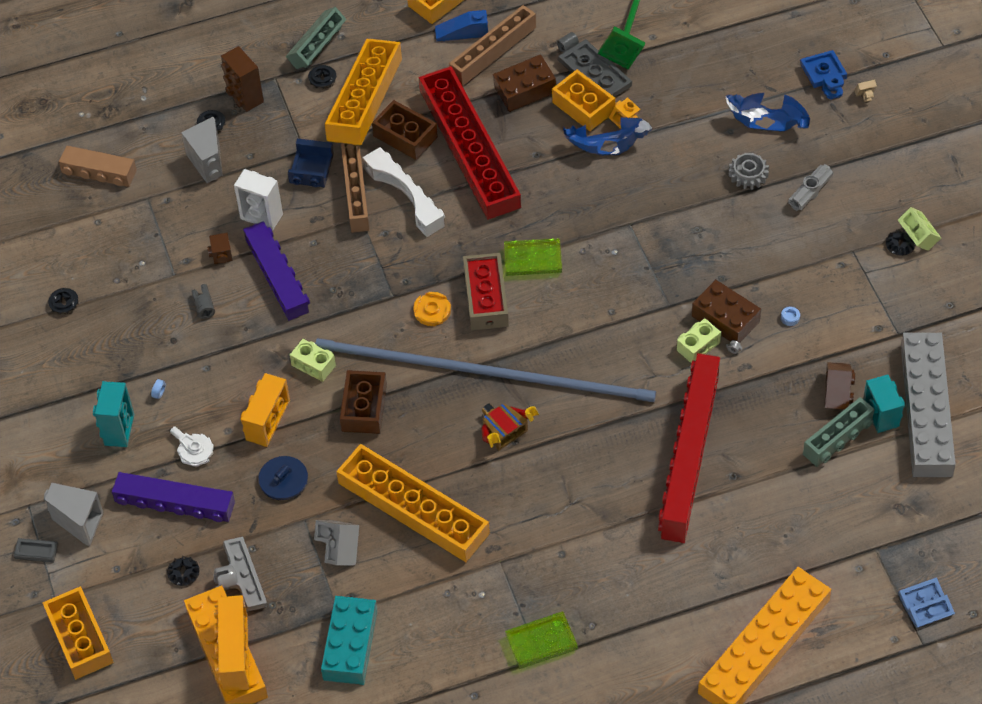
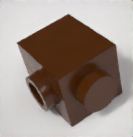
[207,233,233,264]

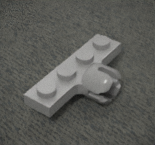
[214,537,267,612]

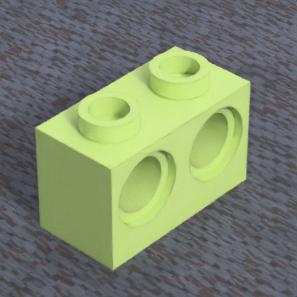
[898,207,941,251]
[677,318,721,363]
[290,339,336,382]

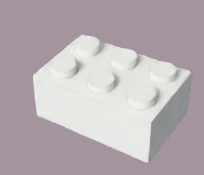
[234,169,283,230]

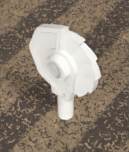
[170,427,214,467]

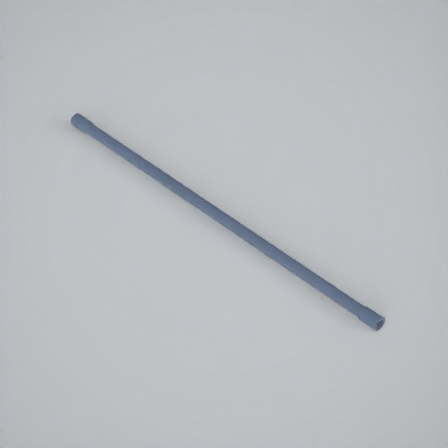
[315,338,656,402]

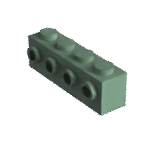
[285,7,347,69]
[803,397,874,467]

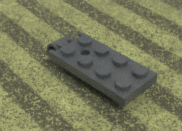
[556,32,632,97]

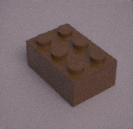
[221,46,264,112]
[493,54,557,112]
[372,100,438,160]
[691,279,761,343]
[340,370,387,434]

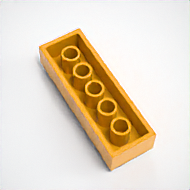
[184,585,268,704]

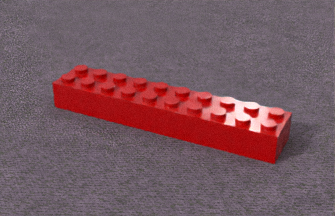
[419,66,521,220]
[658,353,720,543]

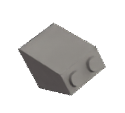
[181,117,223,183]
[44,483,103,546]

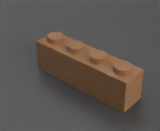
[59,146,137,187]

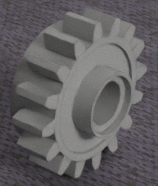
[729,153,769,190]

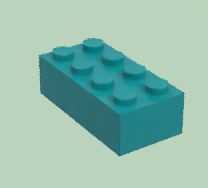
[321,596,378,685]

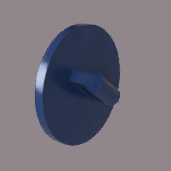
[259,456,308,500]

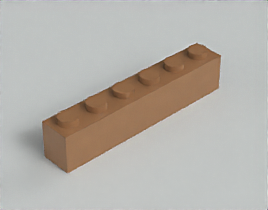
[449,5,536,86]
[341,143,370,233]

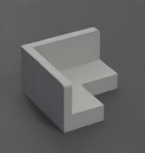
[314,520,359,565]

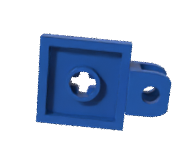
[800,50,847,100]

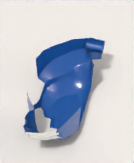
[726,93,810,131]
[563,117,652,156]

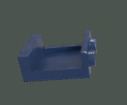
[288,138,334,188]

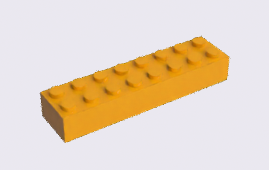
[325,39,402,145]
[336,444,490,562]
[698,567,832,704]

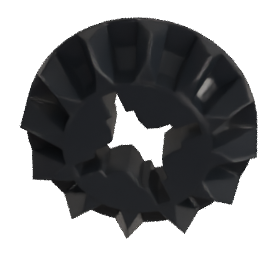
[308,65,337,89]
[197,110,225,131]
[886,229,916,256]
[48,288,78,315]
[167,555,200,586]

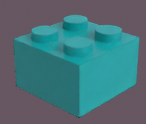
[863,374,905,433]

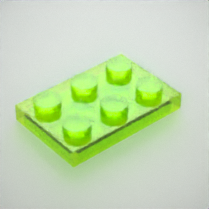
[504,238,562,276]
[505,611,578,669]

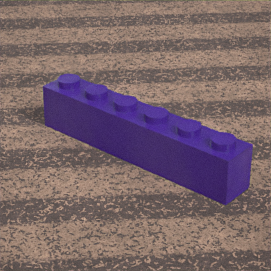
[243,221,310,321]
[112,472,235,522]

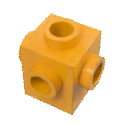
[608,97,641,129]

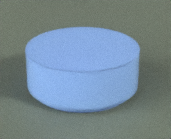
[781,307,800,326]
[151,379,166,399]

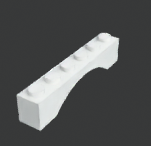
[362,147,445,237]

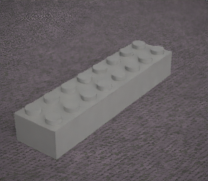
[901,333,956,477]

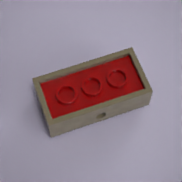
[463,253,509,331]

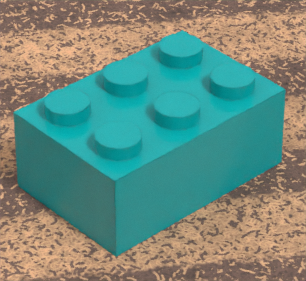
[93,381,135,447]

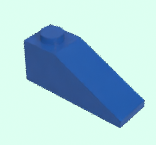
[435,10,488,42]

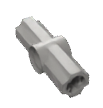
[788,164,833,211]

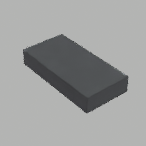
[14,538,58,563]

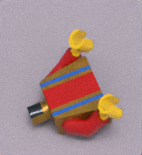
[481,403,539,451]

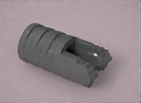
[191,284,215,319]

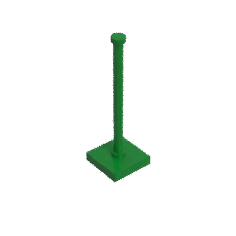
[597,0,646,70]

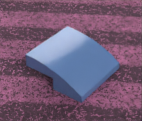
[898,577,955,628]

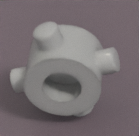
[726,340,742,354]

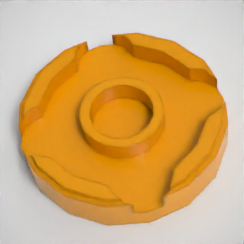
[413,292,451,326]

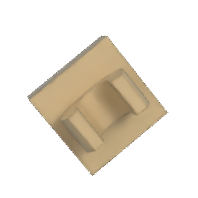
[854,80,877,102]

